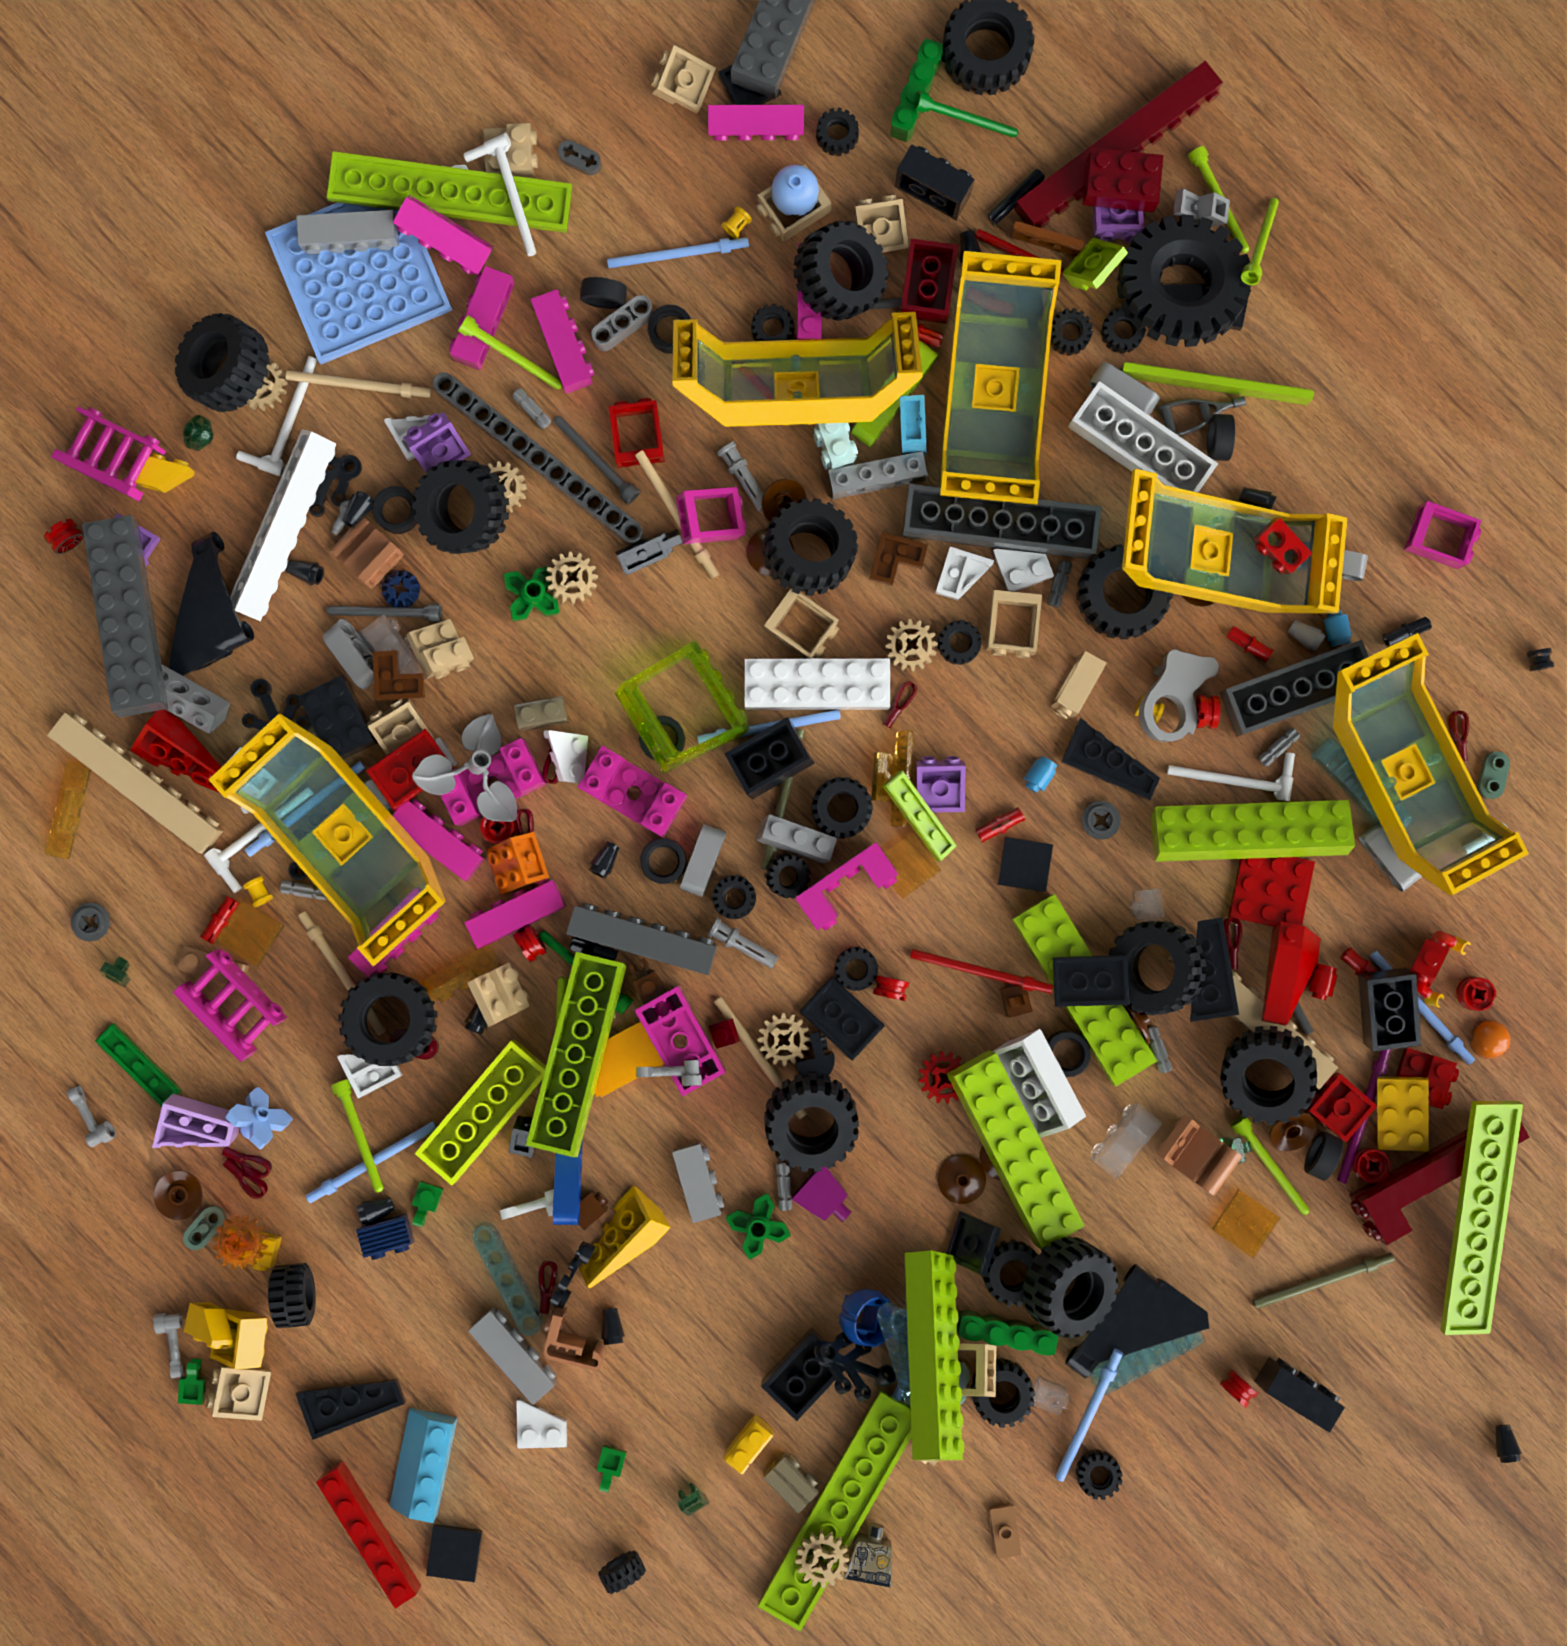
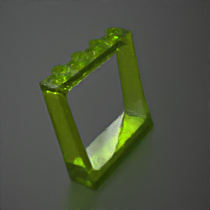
[615,641,750,774]

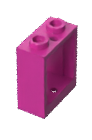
[676,487,746,544]
[1404,501,1482,569]

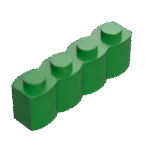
[890,38,943,142]
[957,1310,1058,1356]

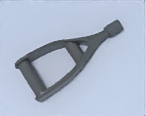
[1158,396,1246,437]

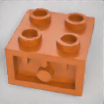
[486,832,549,894]

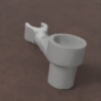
[636,1060,702,1086]
[66,1085,116,1147]
[154,1313,183,1378]

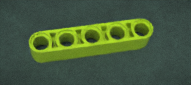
[851,341,939,448]

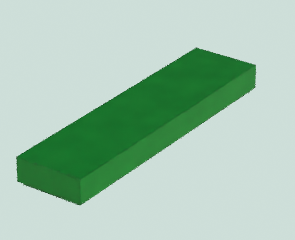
[95,1023,183,1107]

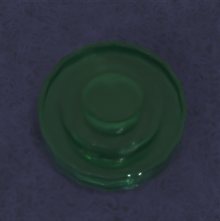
[183,415,214,451]

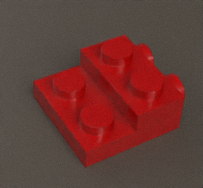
[1396,1047,1459,1109]
[1305,1072,1377,1143]

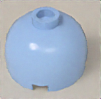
[771,164,819,216]

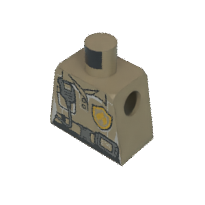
[844,1523,892,1588]

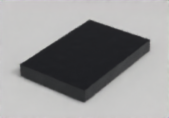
[1053,955,1130,1007]
[799,976,885,1061]

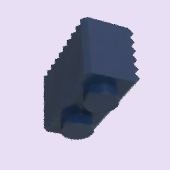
[356,1213,415,1260]

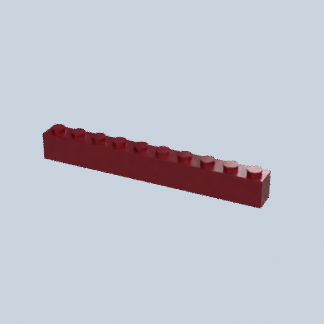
[1014,60,1223,228]

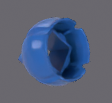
[839,1289,897,1347]

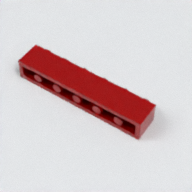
[316,1461,421,1609]

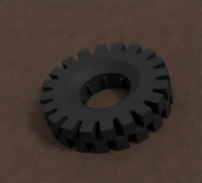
[1117,214,1251,347]

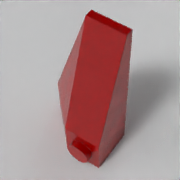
[130,709,221,793]
[1262,921,1321,1026]

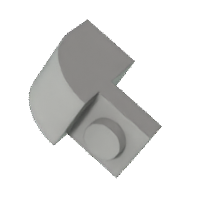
[1173,189,1230,227]

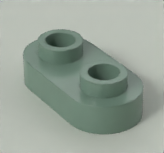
[1477,752,1510,799]
[183,1206,227,1250]

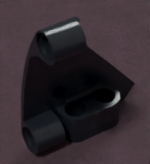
[169,531,255,676]
[1065,1264,1209,1379]

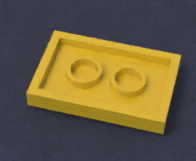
[1377,1076,1429,1151]

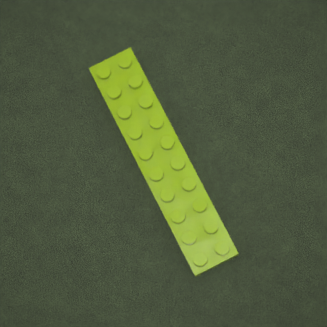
[327,151,572,233]
[1440,1101,1523,1335]
[758,1390,912,1632]

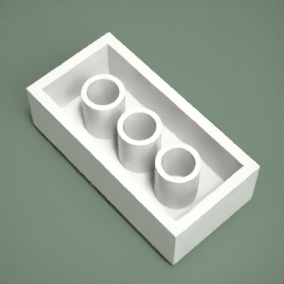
[992,1029,1086,1138]

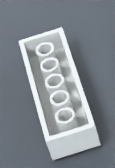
[1068,381,1218,508]
[745,659,890,710]

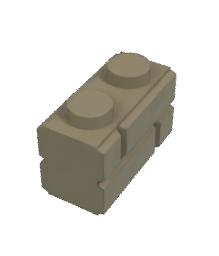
[514,696,569,731]
[763,1452,819,1514]

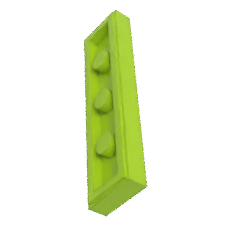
[882,771,957,861]

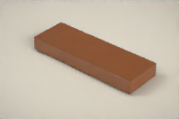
[1011,221,1084,257]

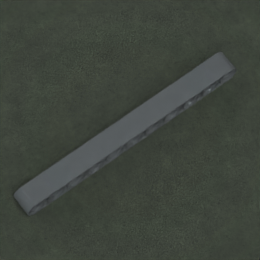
[433,372,644,546]

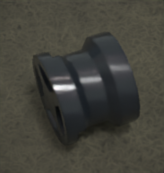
[1526,648,1555,672]

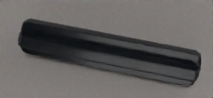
[988,169,1045,225]

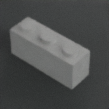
[756,814,837,864]
[672,1141,725,1223]

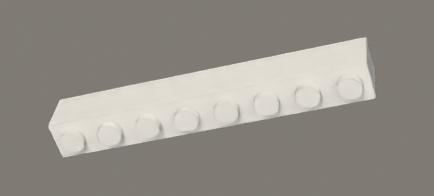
[230,429,336,621]

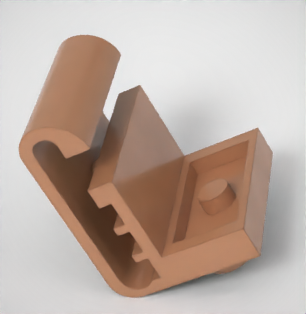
[330,518,405,589]
[1157,1114,1243,1196]
[544,1307,606,1371]

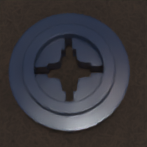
[381,570,420,607]

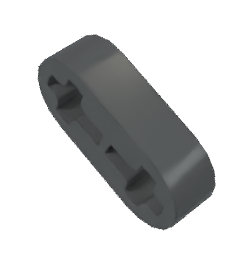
[558,140,602,176]

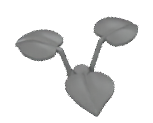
[412,714,517,822]

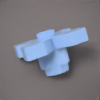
[225,1087,293,1149]

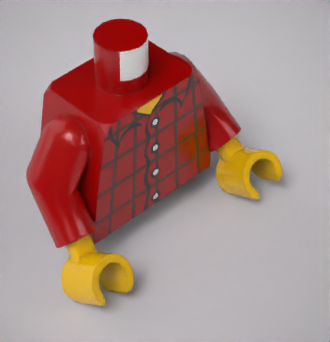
[1410,931,1470,1008]

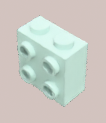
[813,423,858,470]

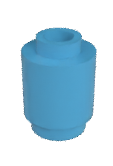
[1323,610,1352,647]
[1023,756,1057,793]

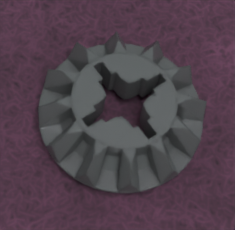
[1082,801,1121,839]
[71,903,111,941]

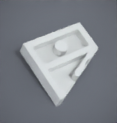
[992,549,1054,592]
[517,1398,567,1449]

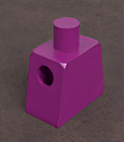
[792,1166,852,1222]

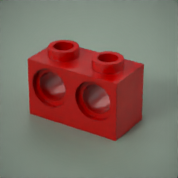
[1252,518,1313,574]

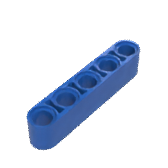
[553,1139,583,1225]

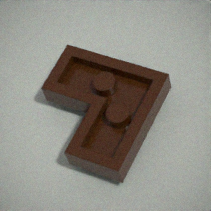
[869,532,928,586]
[373,650,425,701]

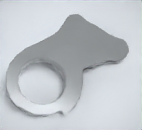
[1139,649,1219,743]

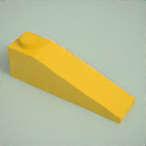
[579,1185,671,1288]

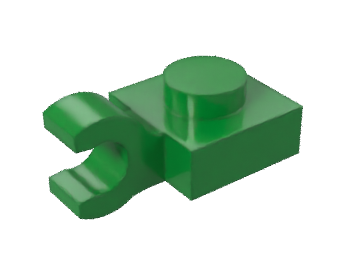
[412,1181,444,1227]
[178,1358,206,1405]
[596,1445,627,1493]

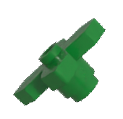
[503,566,560,622]
[726,1193,791,1260]

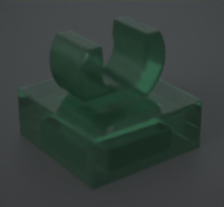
[100,956,130,988]
[1220,1137,1252,1164]
[677,1483,709,1516]

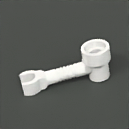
[500,1189,554,1220]

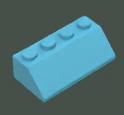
[389,1408,458,1523]

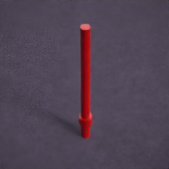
[910,949,1054,994]

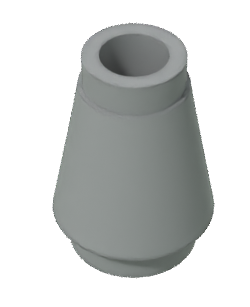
[1288,620,1326,652]

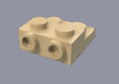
[650,45,716,113]
[484,123,538,177]
[854,194,909,252]
[406,619,474,679]
[367,699,435,755]
[467,963,530,1027]
[207,1363,271,1421]

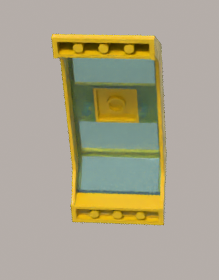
[940,251,1061,505]
[672,312,922,427]
[1122,469,1347,614]
[1333,633,1529,896]
[208,714,446,966]

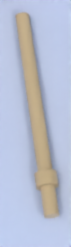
[286,370,431,398]
[635,450,719,579]
[298,911,387,1036]
[714,997,807,1120]

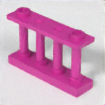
[51,406,166,502]
[173,948,287,1062]

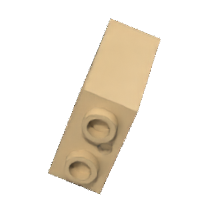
[756,164,832,242]
[764,588,840,659]
[986,590,1042,658]
[1050,651,1106,719]
[958,1344,996,1397]

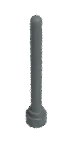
[554,416,641,505]
[326,603,442,622]

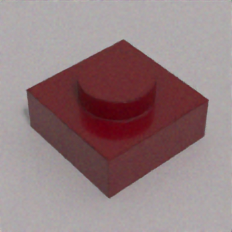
[709,1018,740,1049]

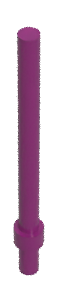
[1337,1049,1391,1184]

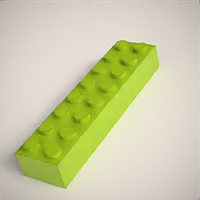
[1150,800,1355,862]
[1010,894,1157,1086]
[526,952,627,1157]
[947,1051,1085,1249]
[905,1250,965,1461]

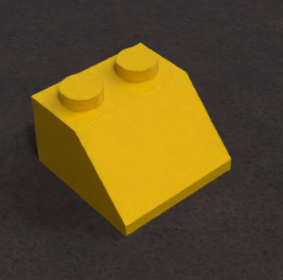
[210,1309,268,1369]

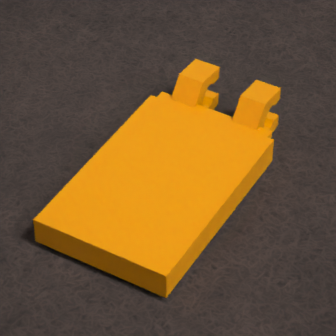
[594,1021,664,1097]

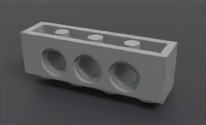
[828,451,928,500]
[161,664,230,734]

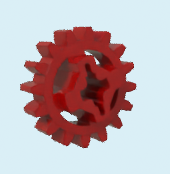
[918,1051,965,1104]

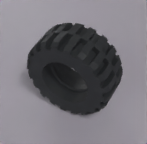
[942,0,1034,95]
[793,220,888,321]
[174,313,270,412]
[412,460,509,554]
[762,498,858,596]
[1077,544,1173,640]
[1108,921,1206,1015]
[338,972,438,1066]
[1220,1026,1317,1125]
[764,1073,859,1172]
[1022,1237,1118,1338]

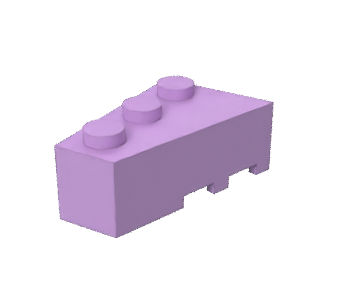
[152,1094,240,1148]

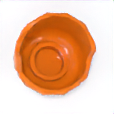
[1470,1020,1511,1059]

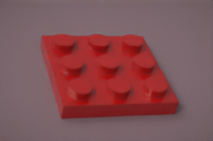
[1228,857,1315,927]

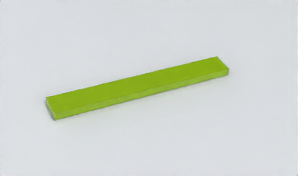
[1120,362,1314,405]

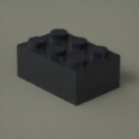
[895,144,975,221]
[298,675,378,760]
[725,717,815,799]
[1358,968,1421,1051]
[761,1327,845,1421]
[1254,1357,1345,1433]

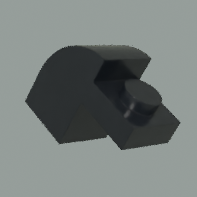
[796,1031,835,1078]

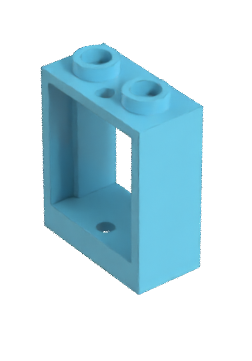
[900,395,927,456]

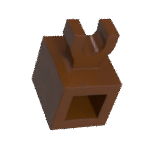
[628,957,667,1004]
[999,983,1033,1018]
[579,1190,608,1231]

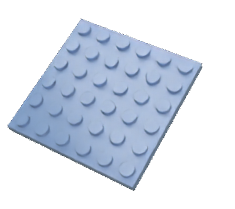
[265,202,453,365]

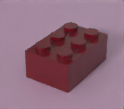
[1082,148,1164,212]
[900,238,958,324]

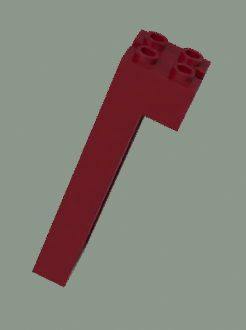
[1349,1122,1530,1245]

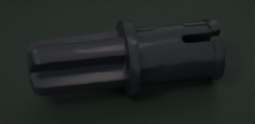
[1382,617,1432,648]
[570,937,619,961]

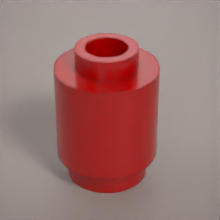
[1308,964,1338,1001]

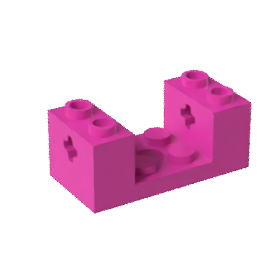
[441,738,547,826]
[578,745,688,838]
[795,842,899,931]
[635,985,726,1097]

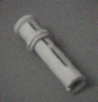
[717,441,764,512]
[707,917,779,969]

